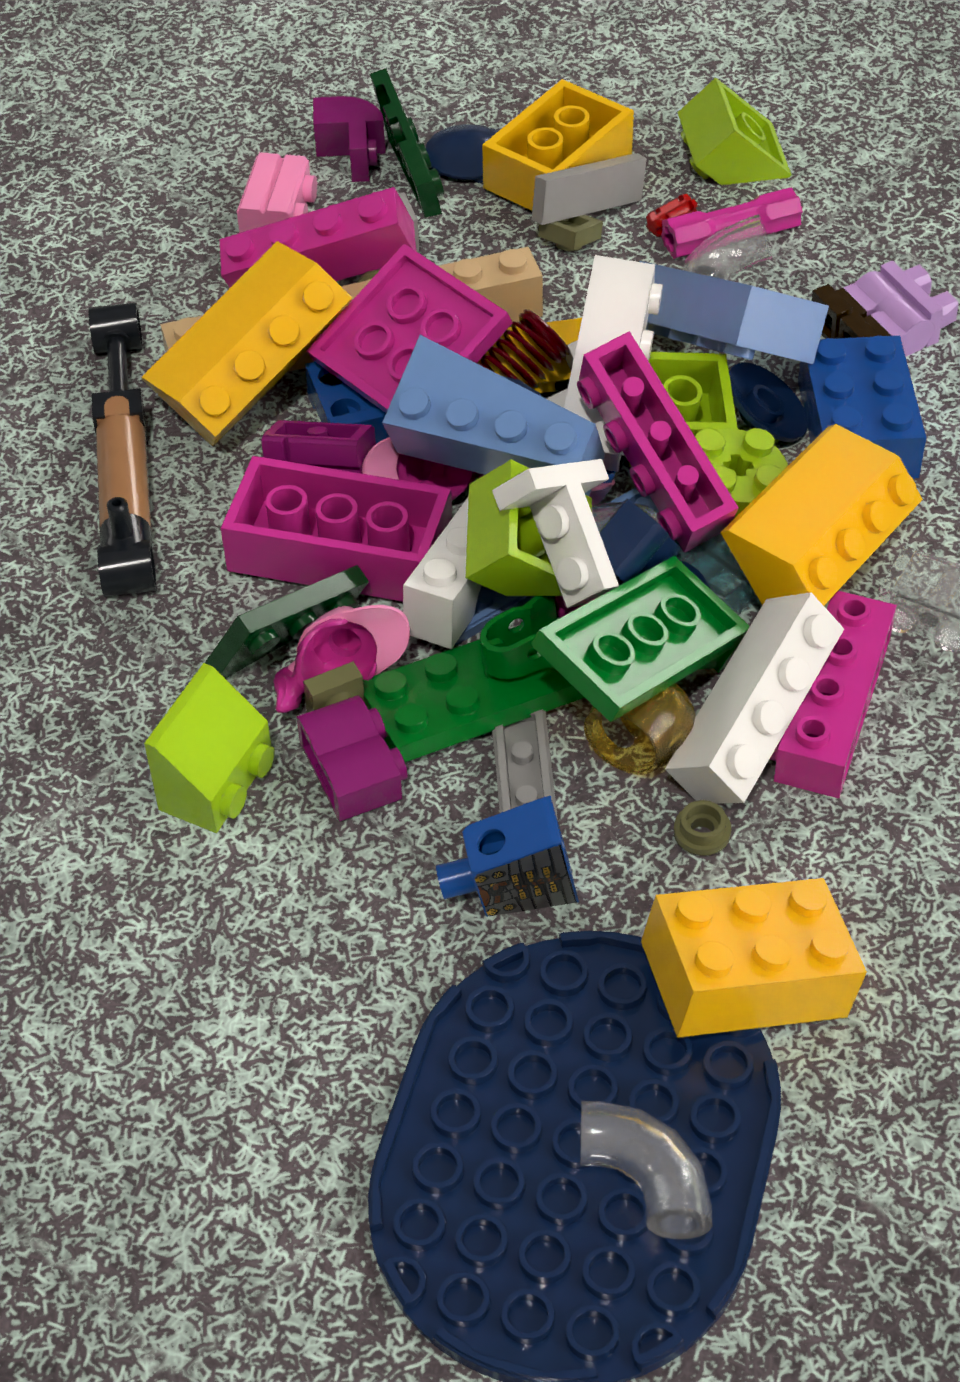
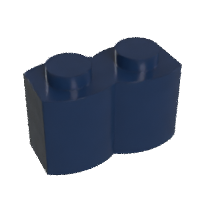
[599,499,681,586]

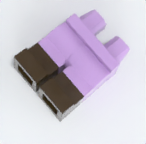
[812,260,958,356]

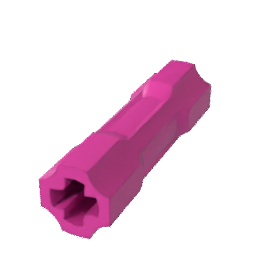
[661,187,803,259]

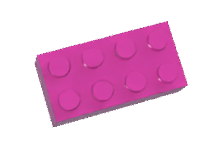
[221,456,452,602]

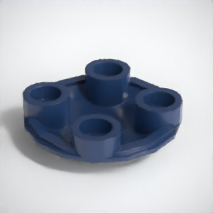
[426,124,498,183]

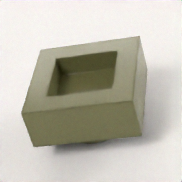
[538,215,603,251]
[303,661,365,713]

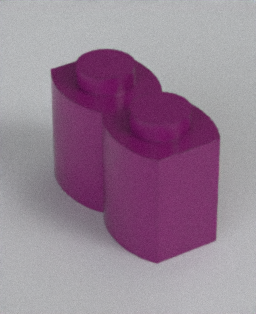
[296,695,408,821]

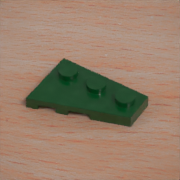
[370,68,444,218]
[205,565,369,679]

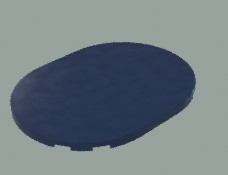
[368,931,781,1382]

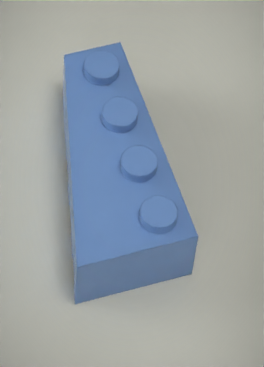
[640,261,829,364]
[382,335,605,496]

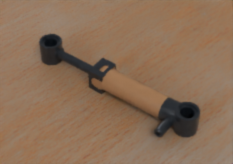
[88,302,157,597]

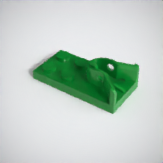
[531,556,750,723]
[363,596,585,762]

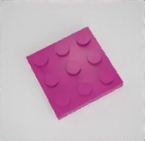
[307,243,513,413]

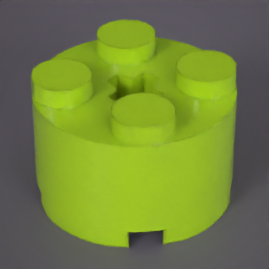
[695,428,788,545]

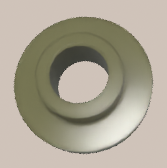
[674,800,731,855]

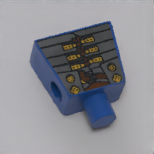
[436,796,579,917]

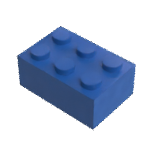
[798,335,926,478]

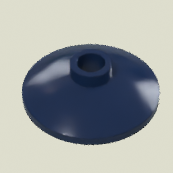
[729,362,808,442]

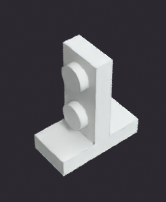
[492,459,619,608]

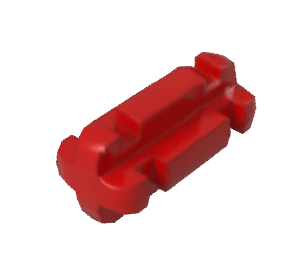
[645,194,698,237]

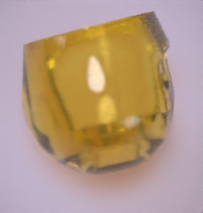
[584,683,696,775]

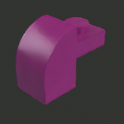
[313,96,386,182]

